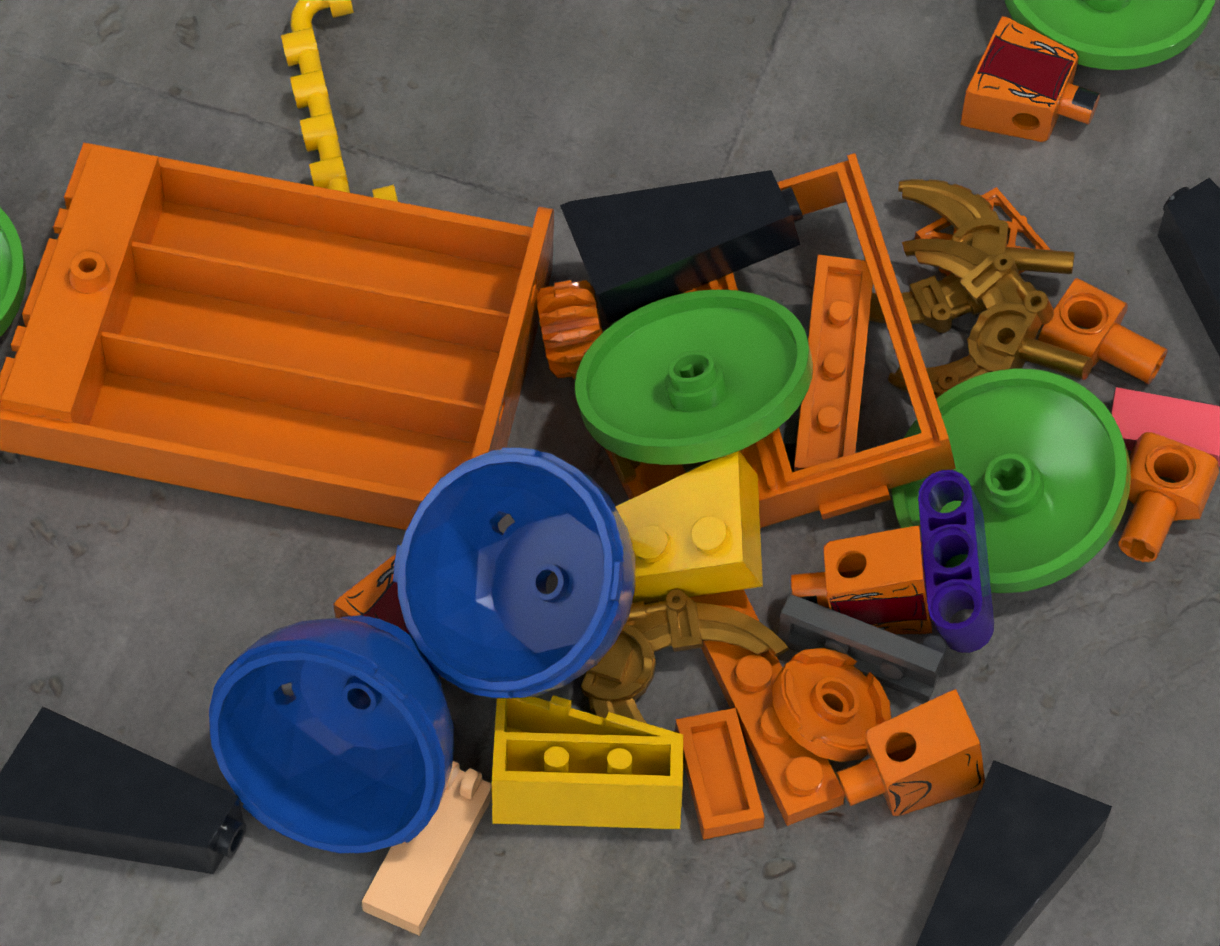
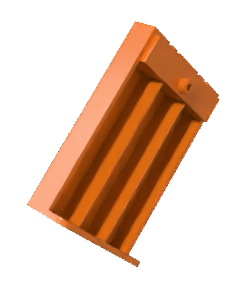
[0,142,554,530]

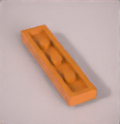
[793,255,873,472]

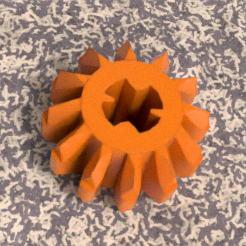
[537,280,603,379]

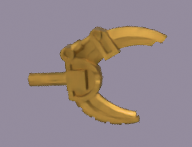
[869,179,1074,333]
[888,239,1093,398]
[581,589,789,771]

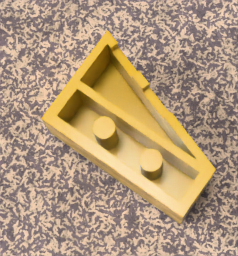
[615,450,763,603]
[492,695,683,829]

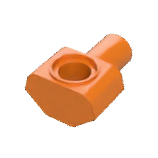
[1038,278,1168,384]
[1118,432,1219,562]

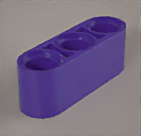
[918,470,994,653]

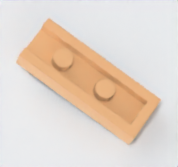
[362,761,492,936]

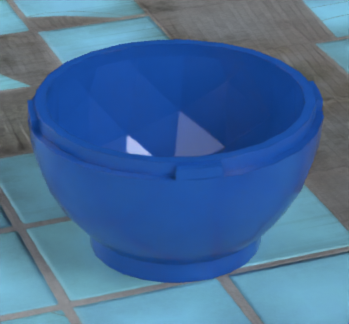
[393,448,635,698]
[209,615,454,853]

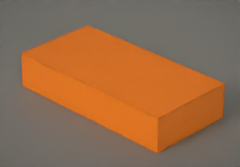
[675,708,765,840]

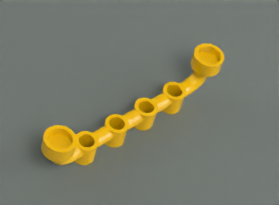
[281,0,398,202]

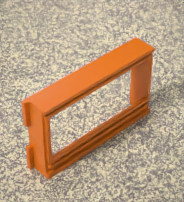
[682,153,956,528]

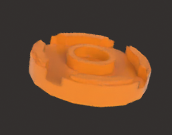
[772,648,891,762]

